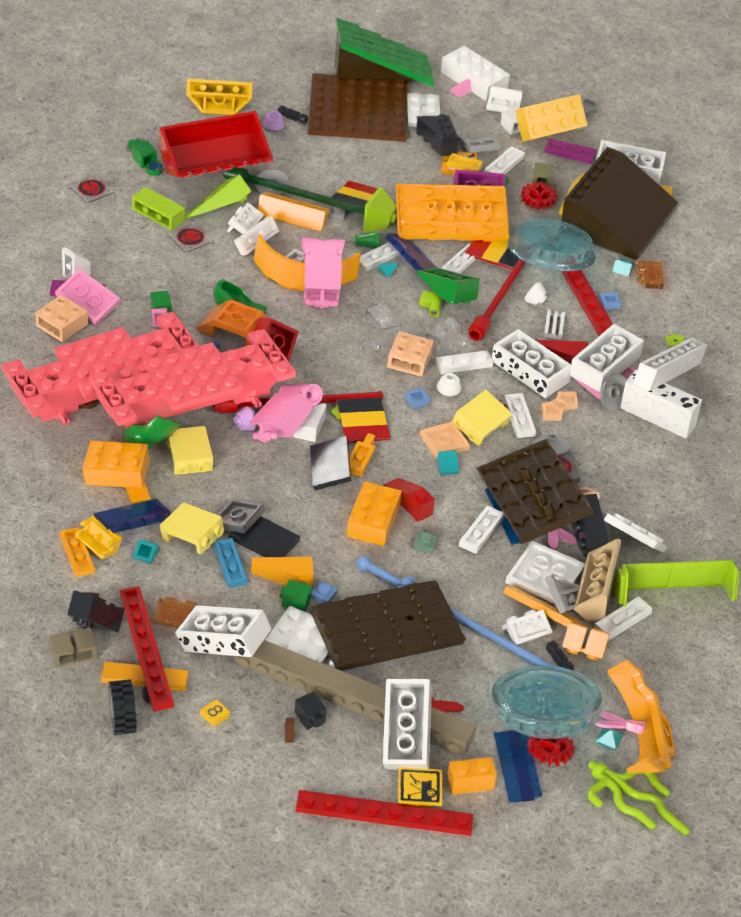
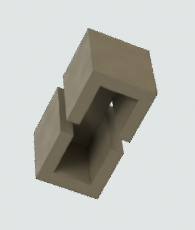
[50,628,97,667]

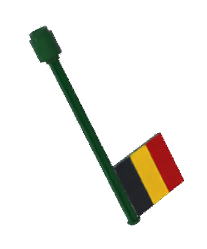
[223,167,378,215]

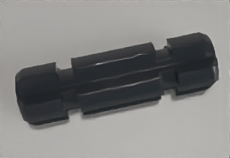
[278,105,308,124]
[546,640,574,675]

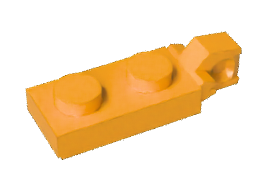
[350,433,376,477]

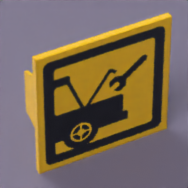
[398,767,442,808]

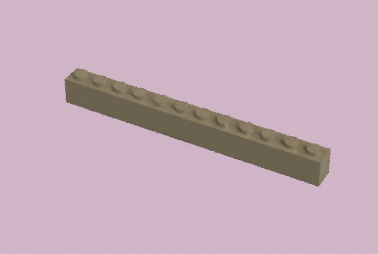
[235,640,476,756]

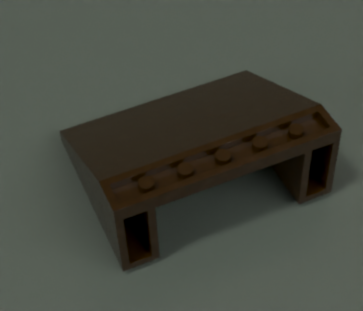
[560,147,678,260]

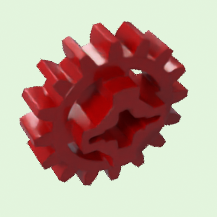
[521,181,558,210]
[527,726,575,766]

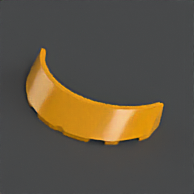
[254,234,361,292]
[608,660,675,773]

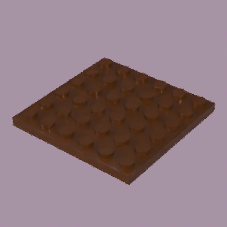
[308,73,408,142]

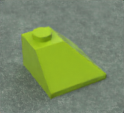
[363,187,397,232]

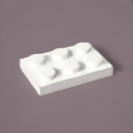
[407,93,440,127]
[604,513,668,553]

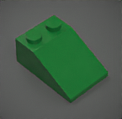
[416,268,480,304]

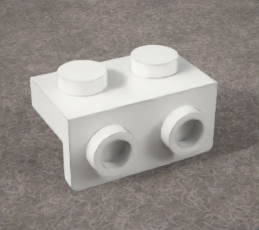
[486,86,522,112]

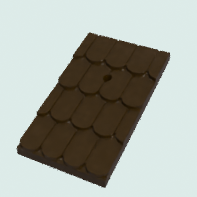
[477,439,594,544]
[310,580,466,671]

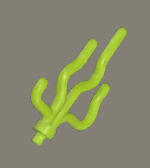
[587,760,690,835]

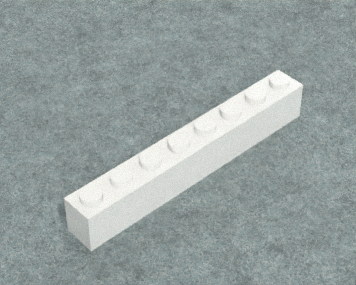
[633,338,707,391]

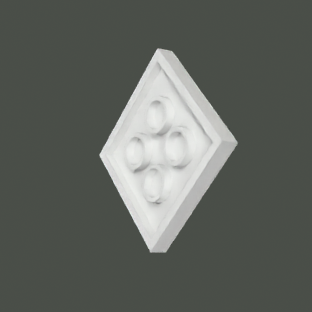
[505,541,585,604]
[266,606,329,663]

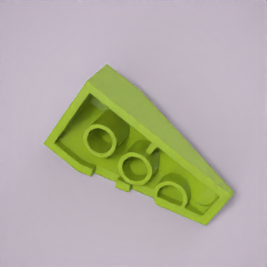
[185,174,251,219]

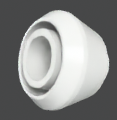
[524,282,547,305]
[437,373,462,397]

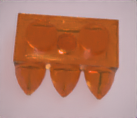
[635,261,664,289]

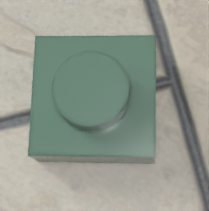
[414,531,438,553]

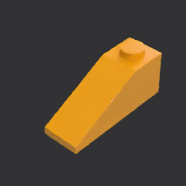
[251,557,314,588]

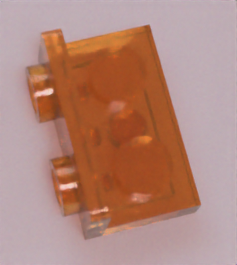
[154,597,199,628]

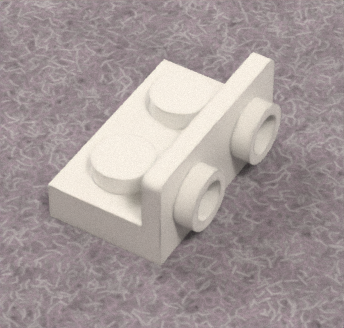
[227,202,264,234]
[502,609,552,645]

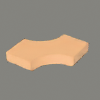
[541,391,578,421]

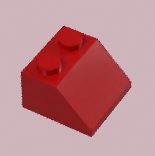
[254,317,299,362]

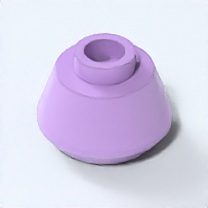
[263,111,285,132]
[234,406,257,431]

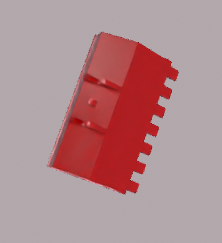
[159,111,274,178]

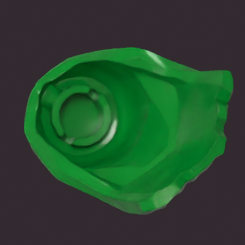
[213,279,267,313]
[123,416,180,450]

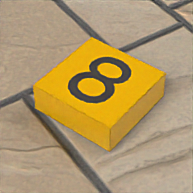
[200,699,230,727]

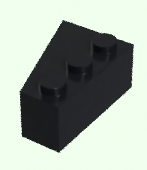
[416,114,458,156]
[571,494,610,557]
[67,590,125,632]

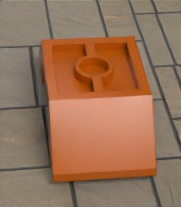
[197,299,267,346]

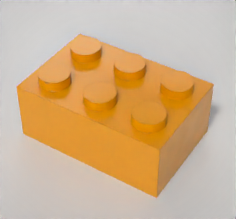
[82,441,150,488]
[346,481,402,546]

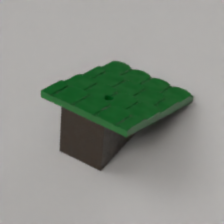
[334,18,434,87]

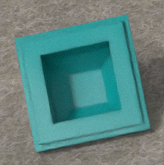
[377,263,398,278]
[596,728,623,751]

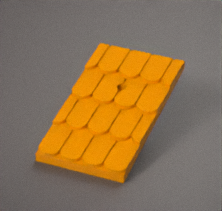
[396,184,511,241]

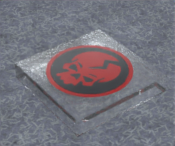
[68,173,116,207]
[166,222,215,256]

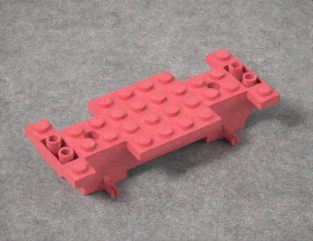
[2,311,198,426]
[89,329,296,429]

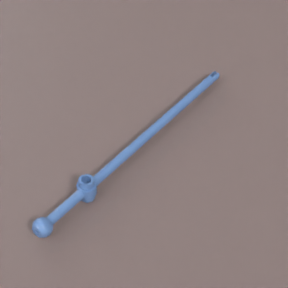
[356,556,564,678]

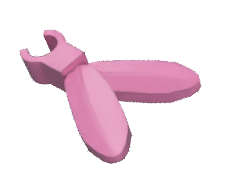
[548,528,577,550]
[595,712,645,734]

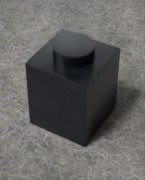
[294,692,327,730]

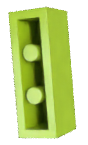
[132,187,185,230]

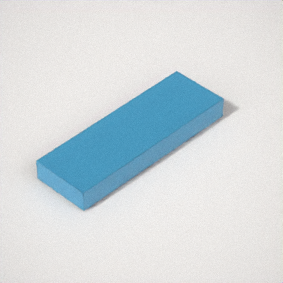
[213,538,248,588]

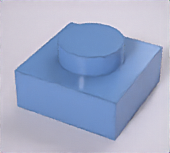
[599,292,622,310]
[405,387,430,409]
[311,581,338,603]

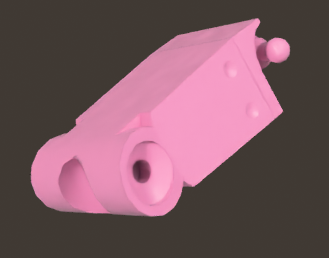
[301,238,346,310]
[249,384,323,443]

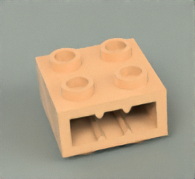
[36,295,88,343]
[387,331,434,377]

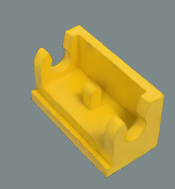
[75,514,123,559]

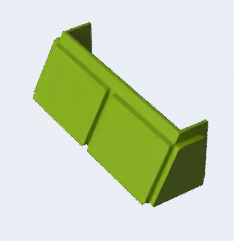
[612,560,740,607]

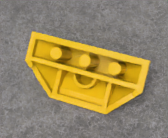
[186,79,253,115]

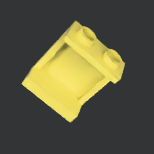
[452,390,513,446]
[167,426,213,475]
[160,502,224,554]

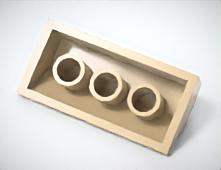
[574,538,621,624]

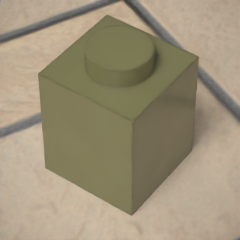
[533,162,552,187]

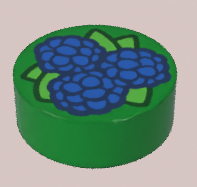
[146,161,163,176]

